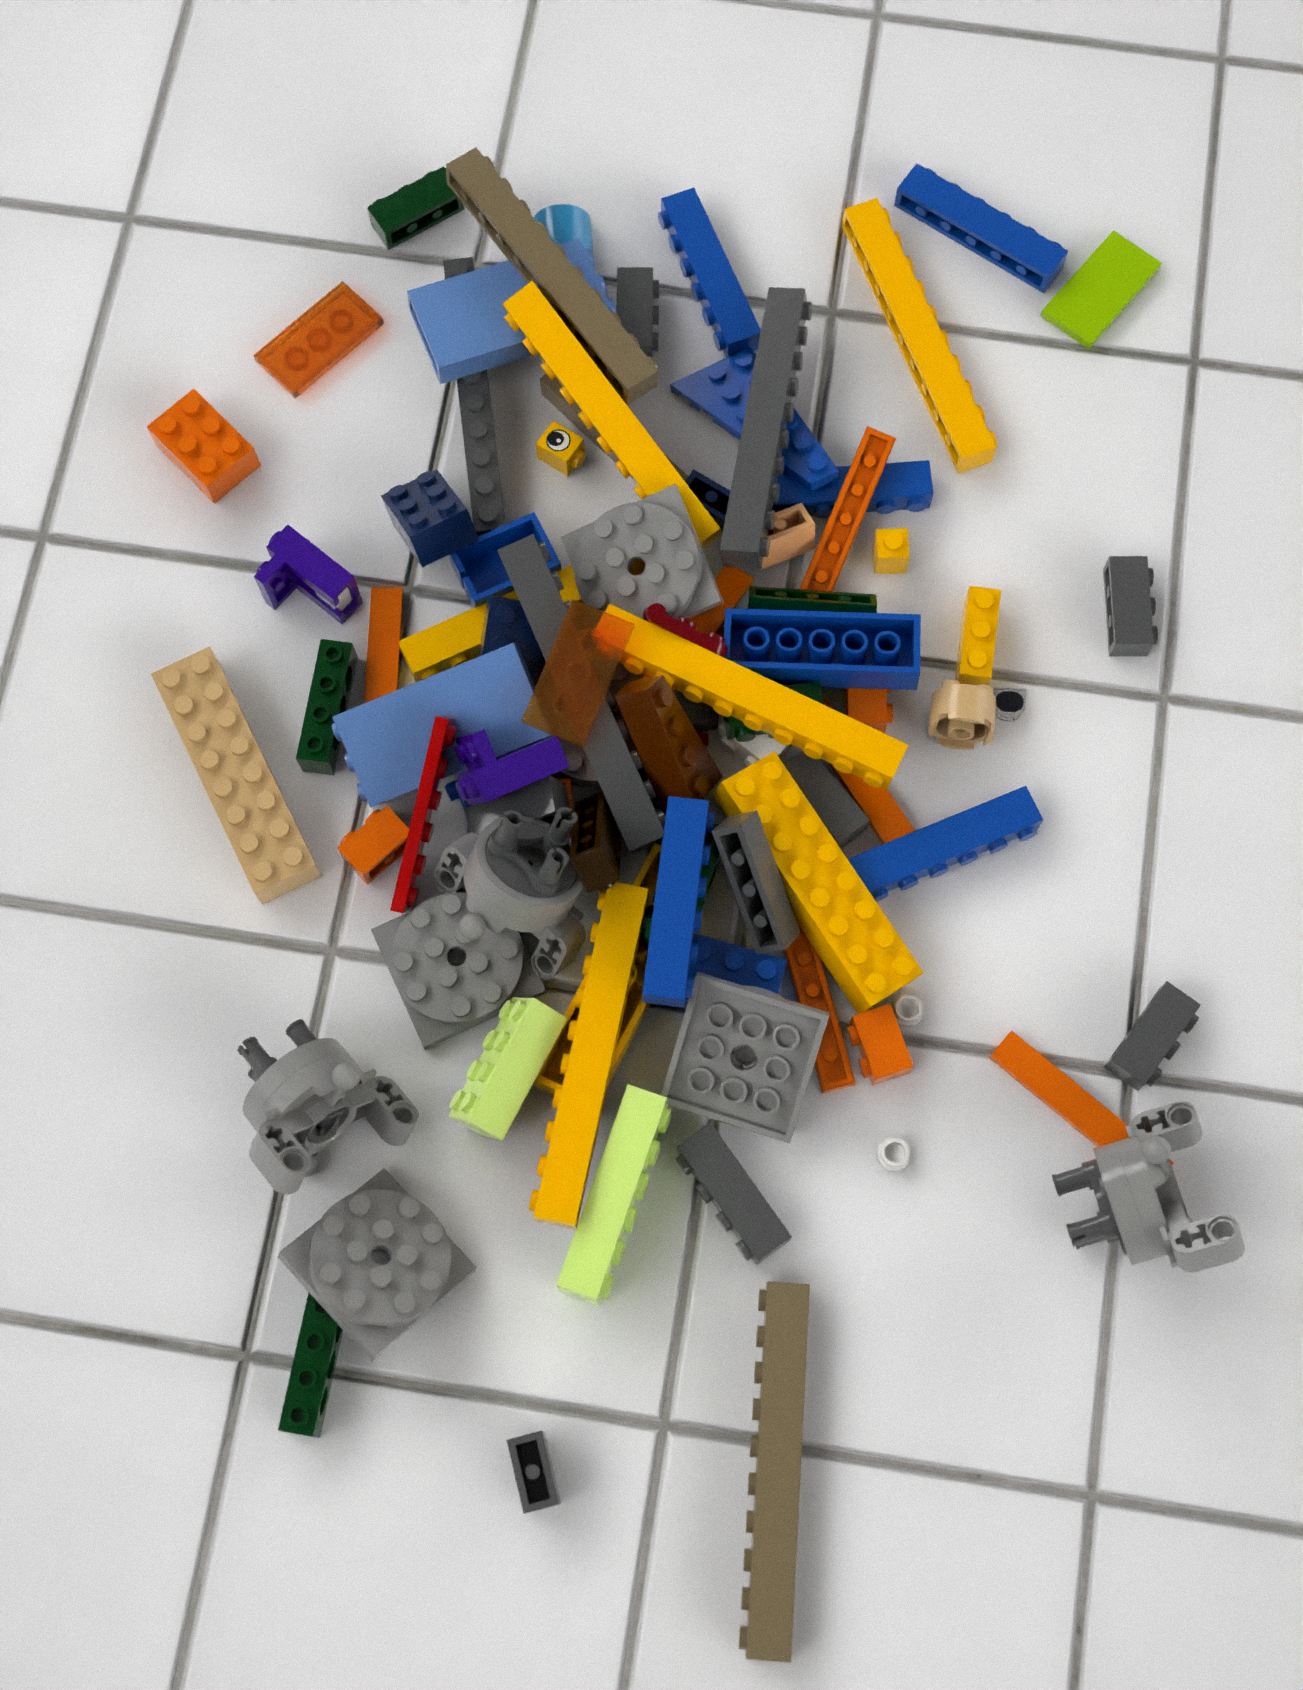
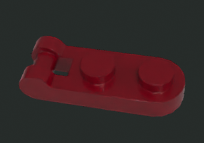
[642,603,728,657]

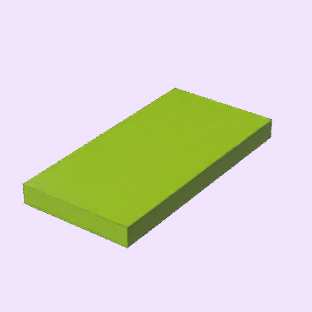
[1041,230,1162,349]

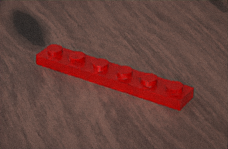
[390,716,457,914]

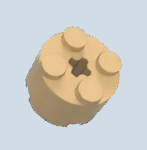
[928,679,996,750]

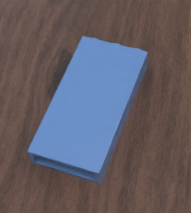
[407,238,617,384]
[332,641,555,808]

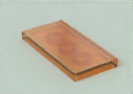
[253,281,384,398]
[521,599,635,748]

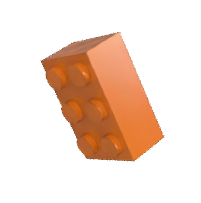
[147,389,261,504]

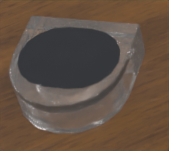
[993,687,1026,722]

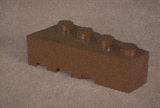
[615,675,723,813]

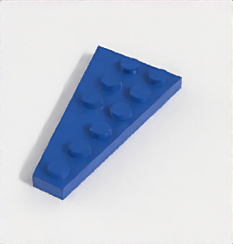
[670,347,839,491]

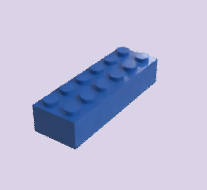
[724,608,921,690]

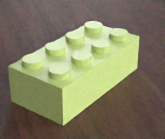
[448,997,568,1141]

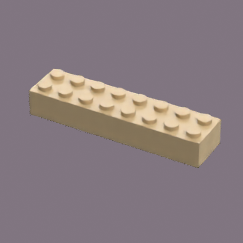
[151,647,322,905]

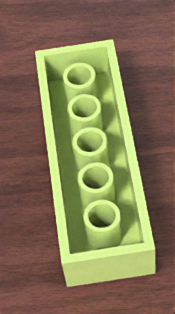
[556,1084,672,1305]

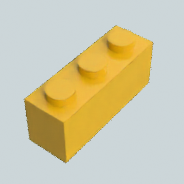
[955,586,1001,686]

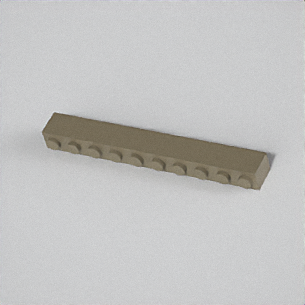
[446,147,659,405]
[739,1281,810,1663]

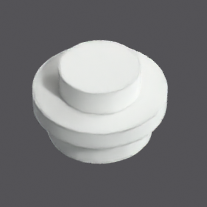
[891,993,925,1027]
[877,1137,911,1172]

